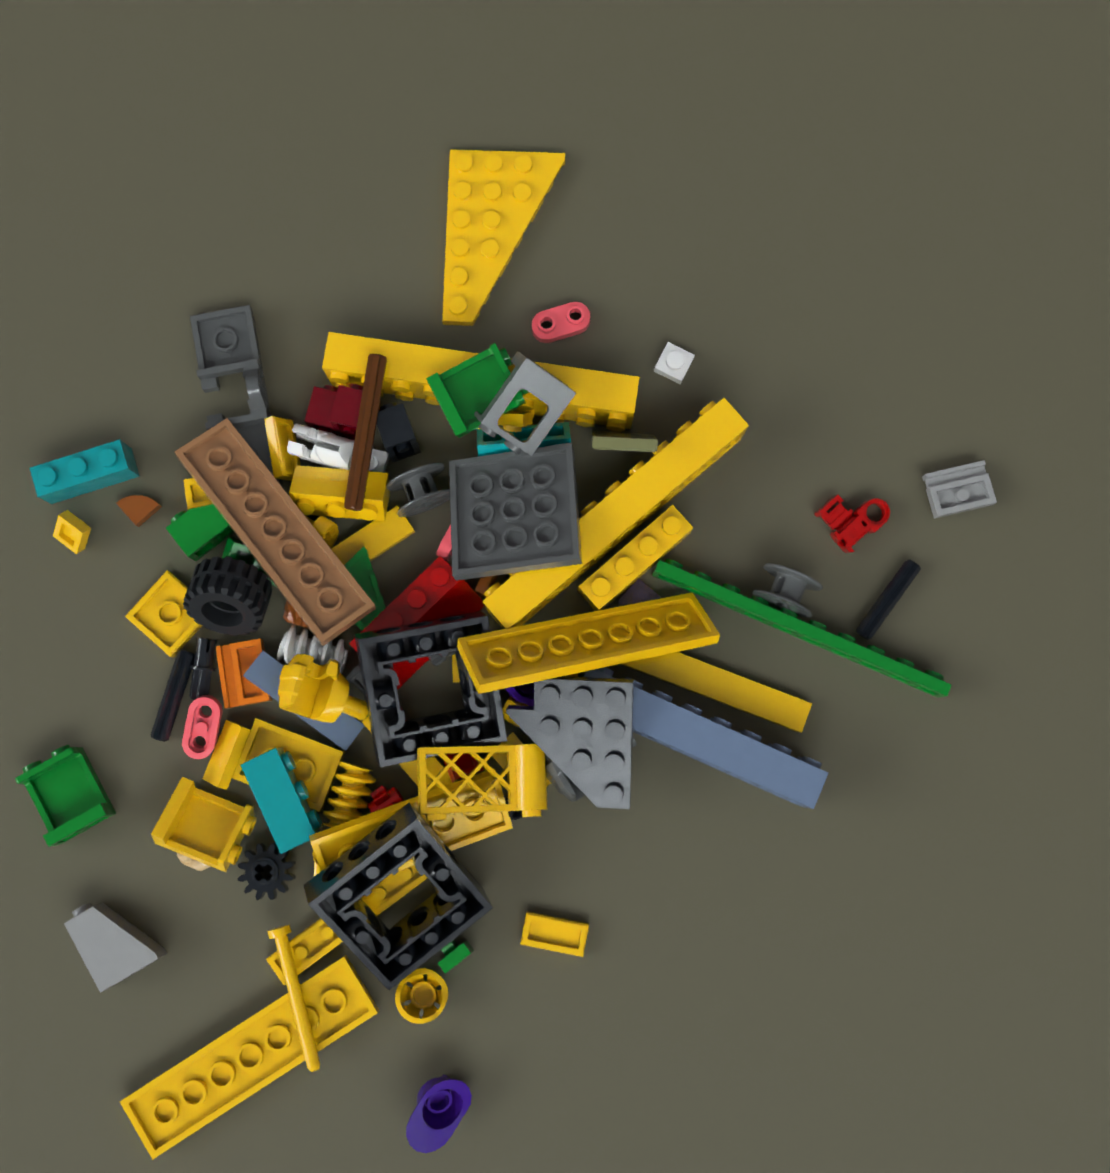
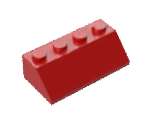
[349,556,484,691]

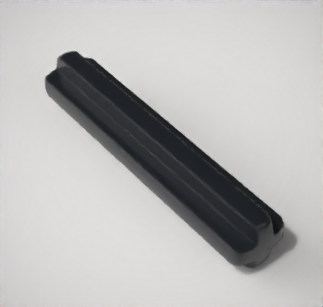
[856,559,921,640]
[150,650,195,742]

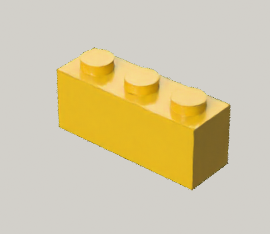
[289,465,390,521]

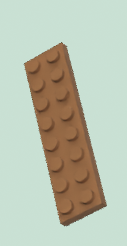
[175,418,376,646]

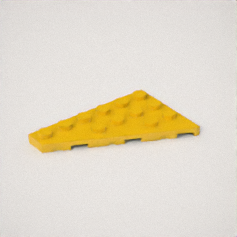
[442,150,565,326]

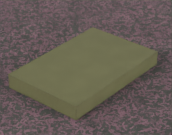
[591,430,658,452]

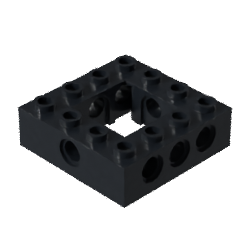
[355,611,507,767]
[304,802,493,990]

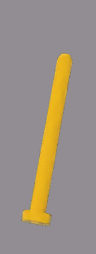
[267,924,320,1072]

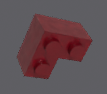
[304,383,363,440]

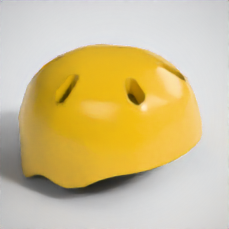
[395,968,448,1024]

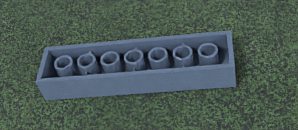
[584,667,828,809]

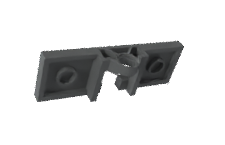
[190,305,283,483]

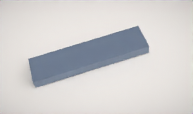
[243,651,365,751]

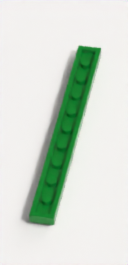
[652,559,952,698]

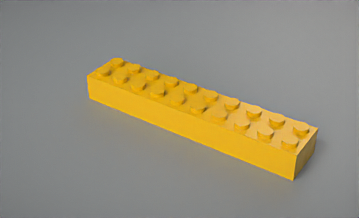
[322,332,640,432]
[482,398,749,629]

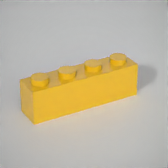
[578,505,693,611]

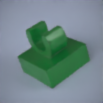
[438,939,475,974]

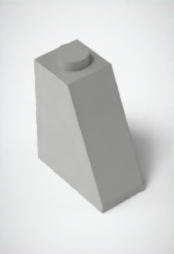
[64,902,168,993]

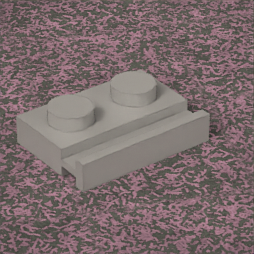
[922,460,997,519]

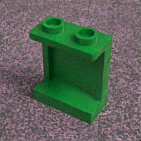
[426,343,528,438]
[15,745,116,847]

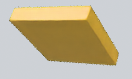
[125,570,203,658]

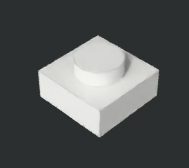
[654,342,695,385]

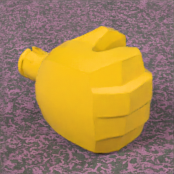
[278,654,368,723]

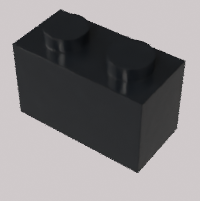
[377,403,421,462]

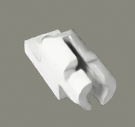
[287,423,390,473]

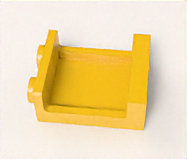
[151,777,257,872]

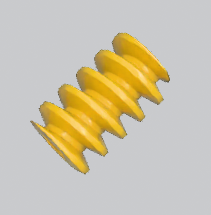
[322,761,376,827]

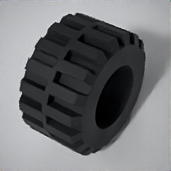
[183,556,273,636]

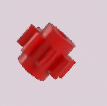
[367,785,405,813]

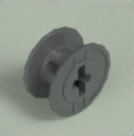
[386,463,450,517]
[752,563,823,618]

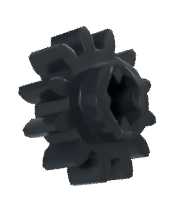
[237,843,296,900]

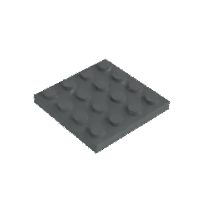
[449,443,582,581]

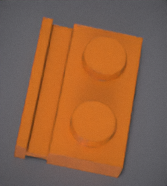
[215,638,272,709]

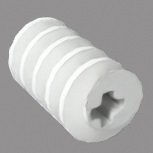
[277,625,348,674]

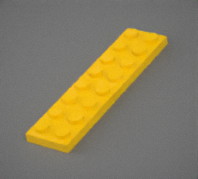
[457,592,720,694]
[120,955,380,1160]

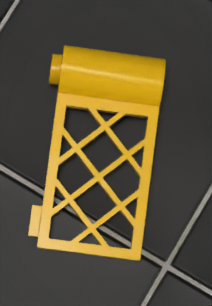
[417,744,548,821]

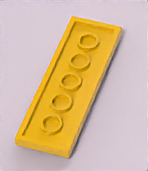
[309,768,513,874]

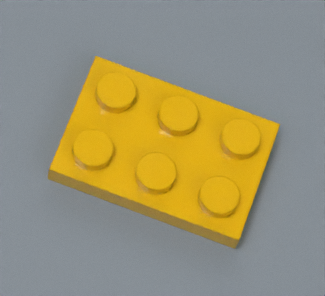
[232,718,345,812]

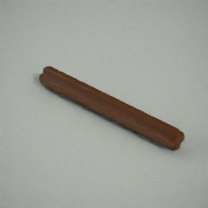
[344,354,387,511]

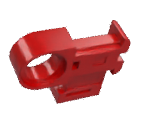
[814,494,890,553]

